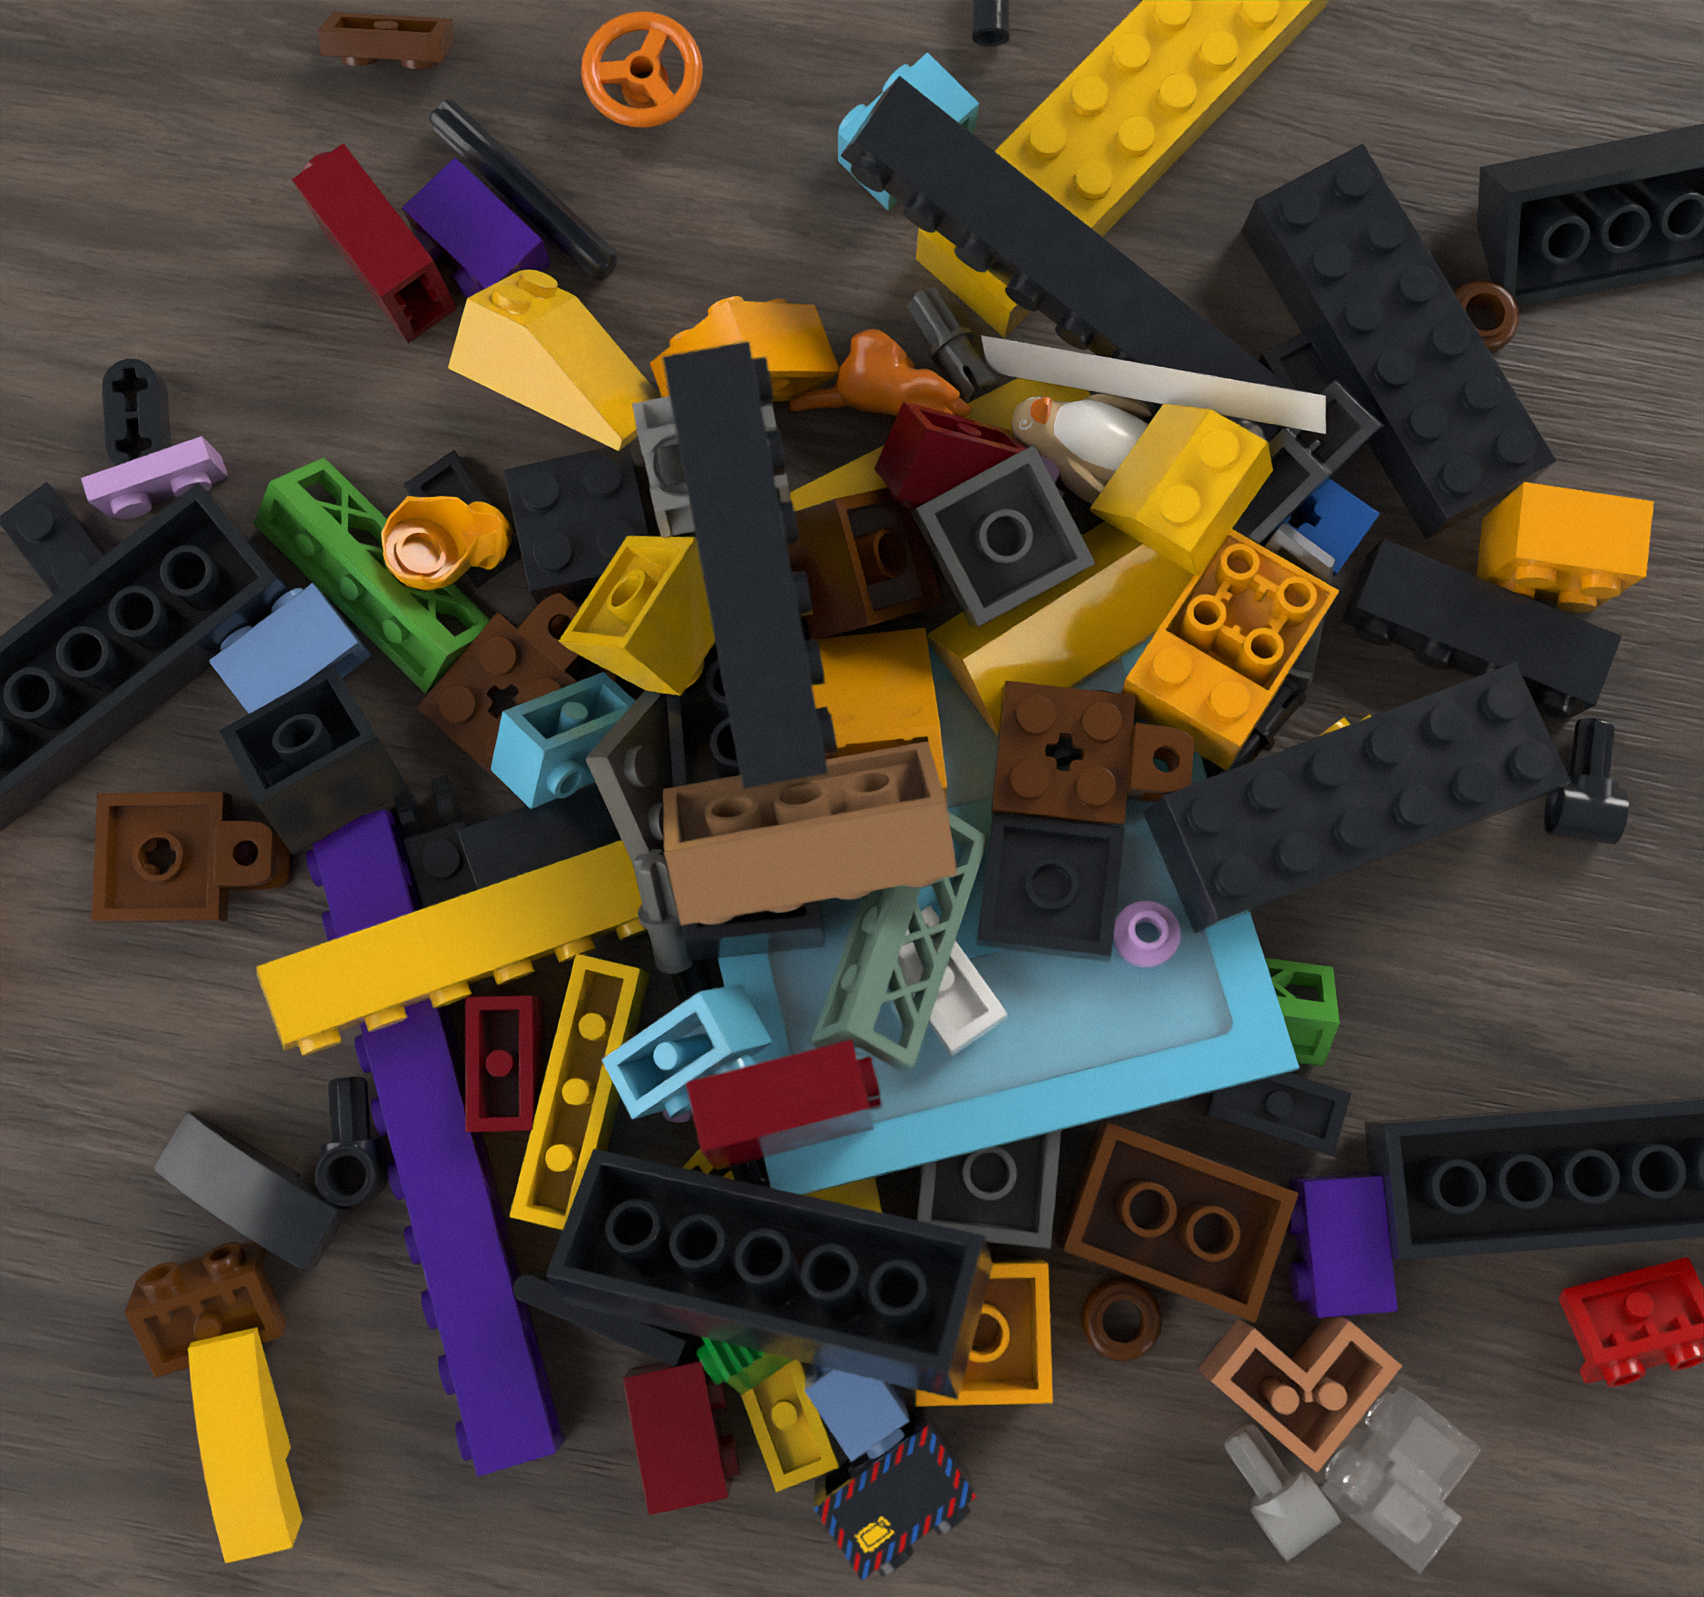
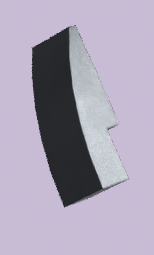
[1232,380,1384,545]
[457,784,622,890]
[153,1111,351,1271]

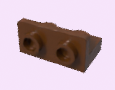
[124,1241,286,1378]

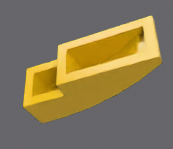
[188,1327,303,1563]

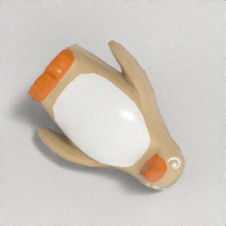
[1012,393,1151,504]

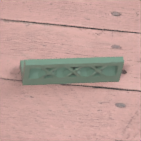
[810,812,989,1072]

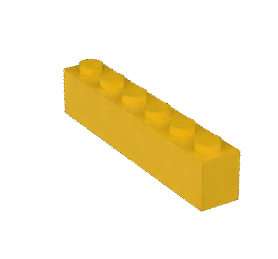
[257,840,648,1056]

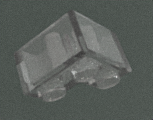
[1321,1386,1483,1574]

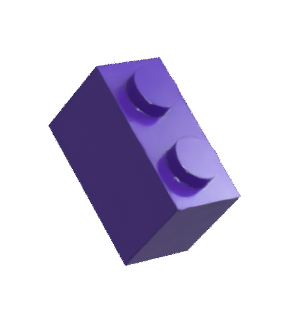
[402,158,551,298]
[1286,1173,1398,1318]

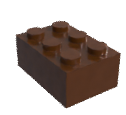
[1055,1120,1299,1323]

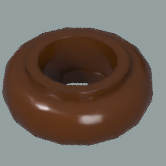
[1454,281,1519,353]
[1081,1278,1162,1361]

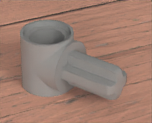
[1224,1423,1341,1562]

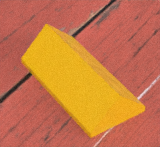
[927,521,1194,737]

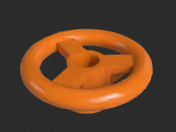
[581,11,703,128]

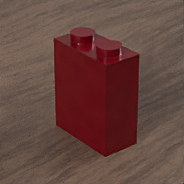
[291,143,457,343]
[686,1039,883,1170]

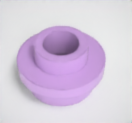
[1113,901,1181,968]

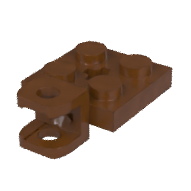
[417,593,592,791]
[990,681,1195,827]
[91,792,293,923]

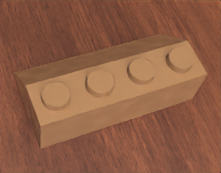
[663,741,957,925]

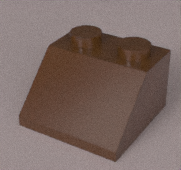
[787,488,943,640]

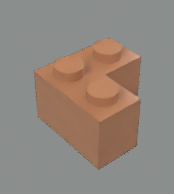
[1197,1316,1402,1473]

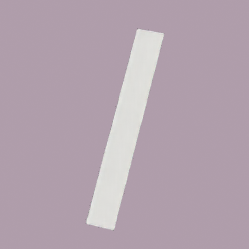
[981,335,1326,434]

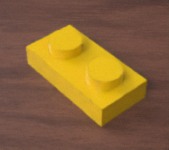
[741,1360,839,1492]

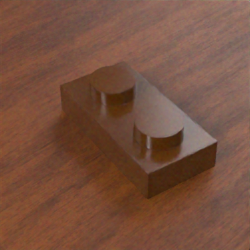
[318,12,454,69]

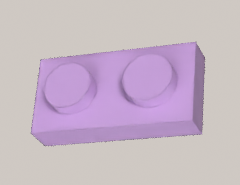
[81,436,229,519]

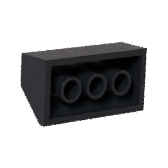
[1477,124,1704,307]

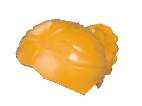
[381,496,514,591]

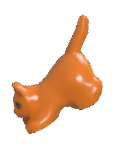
[789,329,972,417]

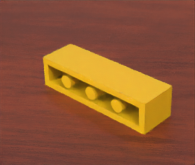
[510,954,651,1230]

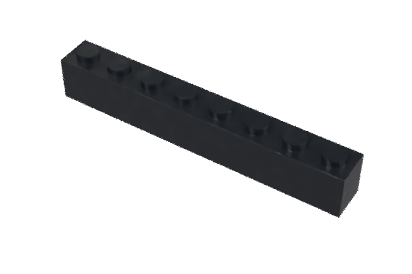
[841,76,1293,443]

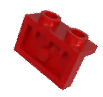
[1558,1257,1704,1387]

